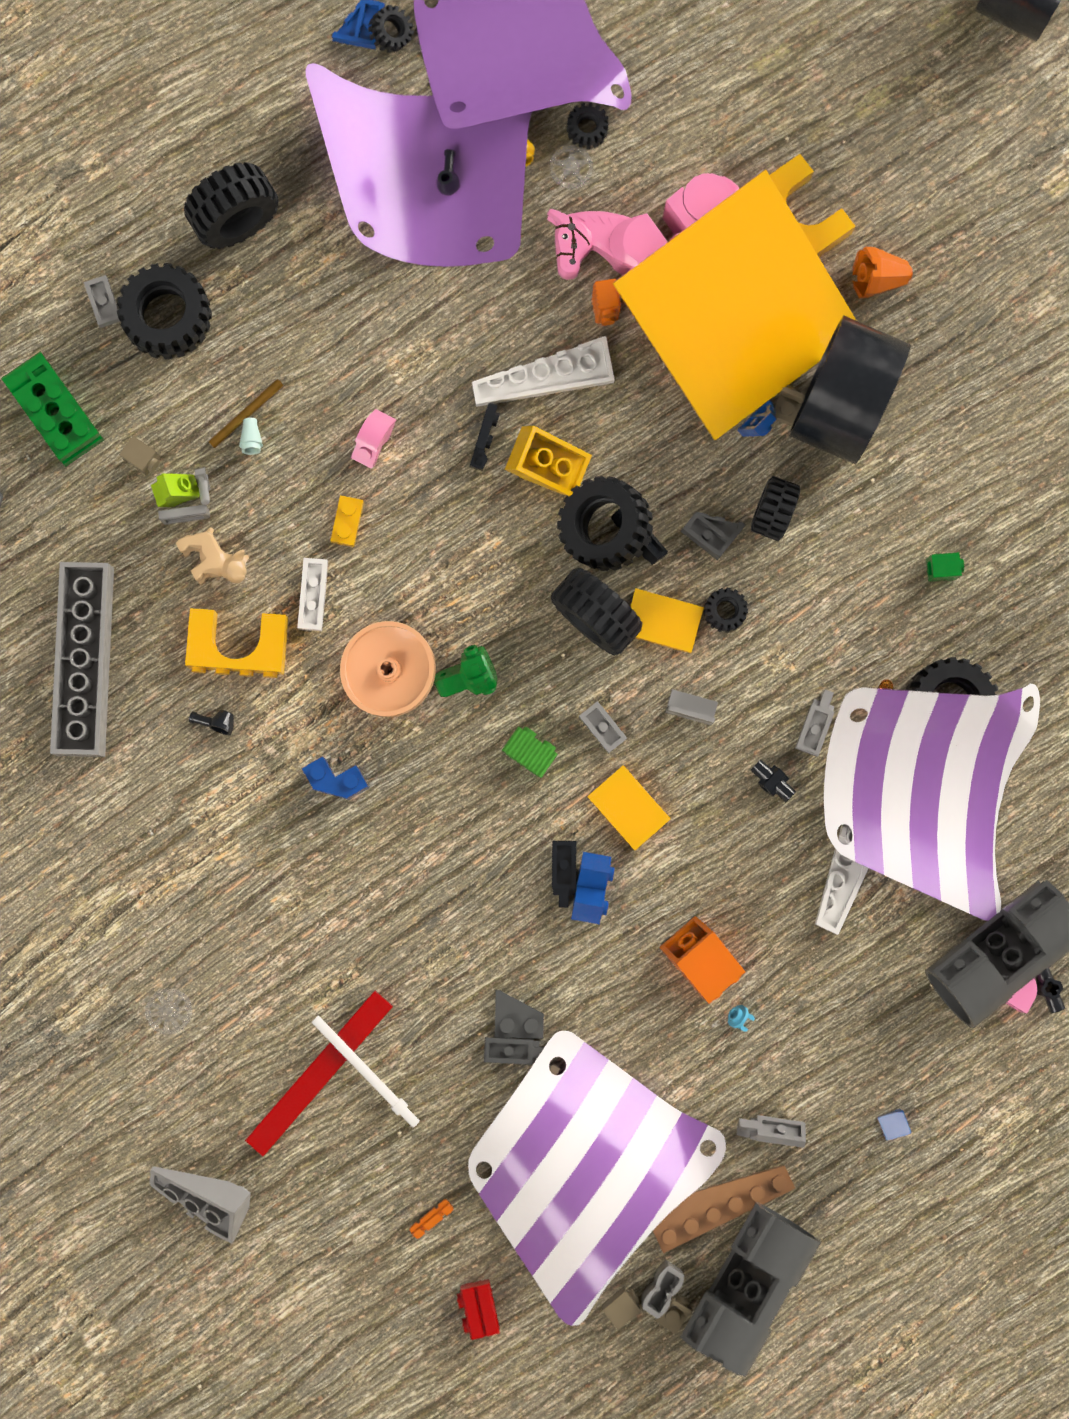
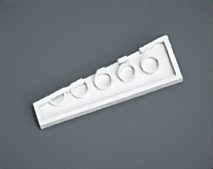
[472,336,614,407]
[815,824,869,935]

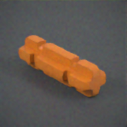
[409,1199,453,1239]

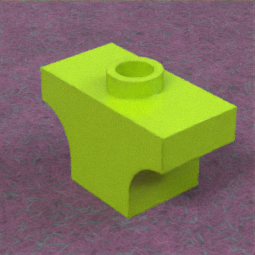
[151,473,200,507]

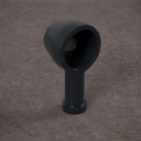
[436,149,460,195]
[189,710,234,736]

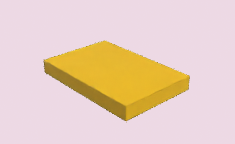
[630,588,704,654]
[587,765,670,851]

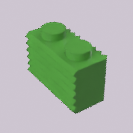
[502,726,558,779]

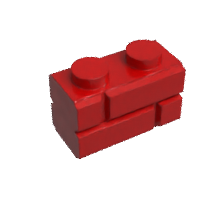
[457,1279,500,1340]

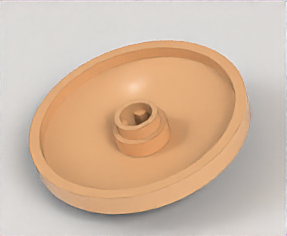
[340,621,436,717]

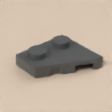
[681,512,746,560]
[495,990,544,1038]

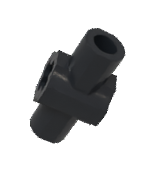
[750,759,796,803]
[1036,968,1065,1014]

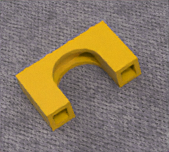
[770,154,856,257]
[185,608,289,678]

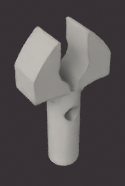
[195,467,210,505]

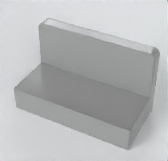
[665,689,718,725]

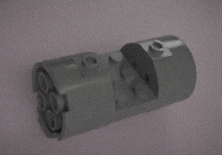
[925,880,1069,1029]
[680,1202,822,1377]

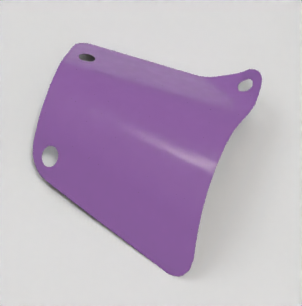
[414,0,631,129]
[306,63,532,266]

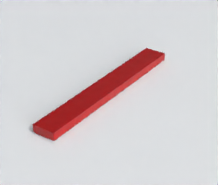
[245,990,393,1156]

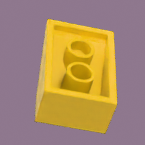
[504,426,592,497]

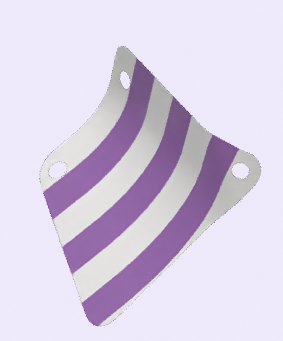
[824,684,1040,921]

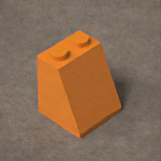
[659,916,745,1004]

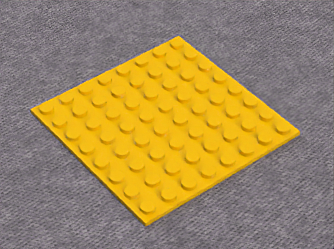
[613,170,857,440]

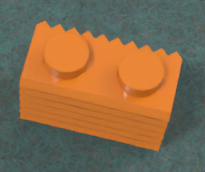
[591,279,621,326]

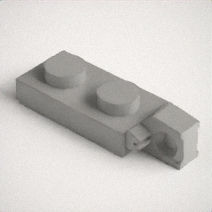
[795,690,835,757]
[737,1115,806,1148]

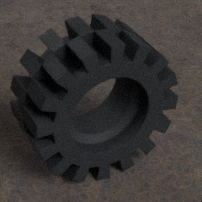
[368,5,414,53]
[567,102,609,150]
[704,588,748,633]

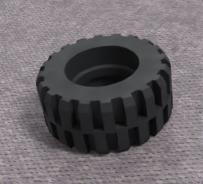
[184,162,278,249]
[117,263,212,359]
[557,476,653,571]
[551,568,643,656]
[905,657,999,696]

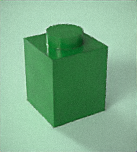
[926,552,964,582]

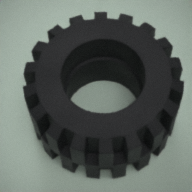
[751,476,800,541]

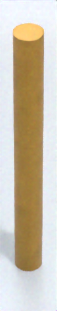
[208,379,284,449]

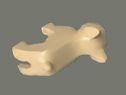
[176,528,249,586]

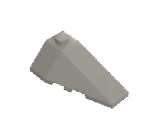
[150,1166,251,1244]

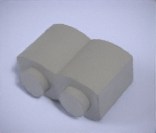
[641,1260,684,1319]

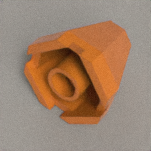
[852,247,913,298]

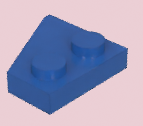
[332,0,385,50]
[737,399,777,437]

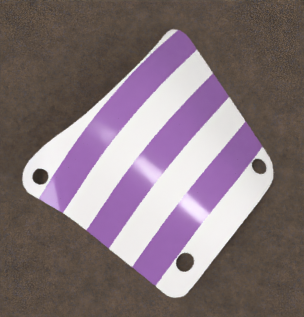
[468,1031,726,1326]

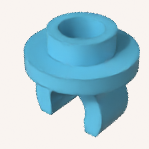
[728,1005,755,1032]

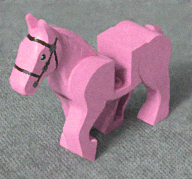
[547,174,739,280]

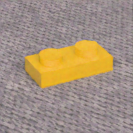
[330,495,364,547]

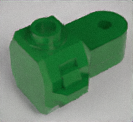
[434,645,497,697]

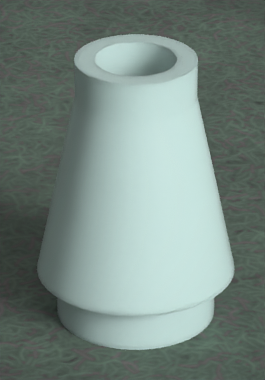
[239,418,263,455]

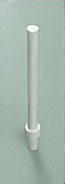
[311,1016,420,1128]

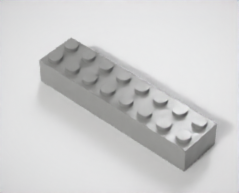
[50,562,114,757]

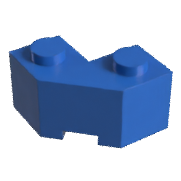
[302,756,370,800]
[571,852,615,925]

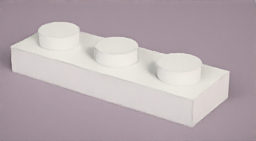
[297,558,328,631]

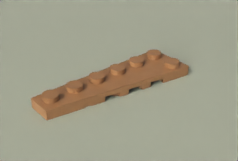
[653,1165,795,1253]

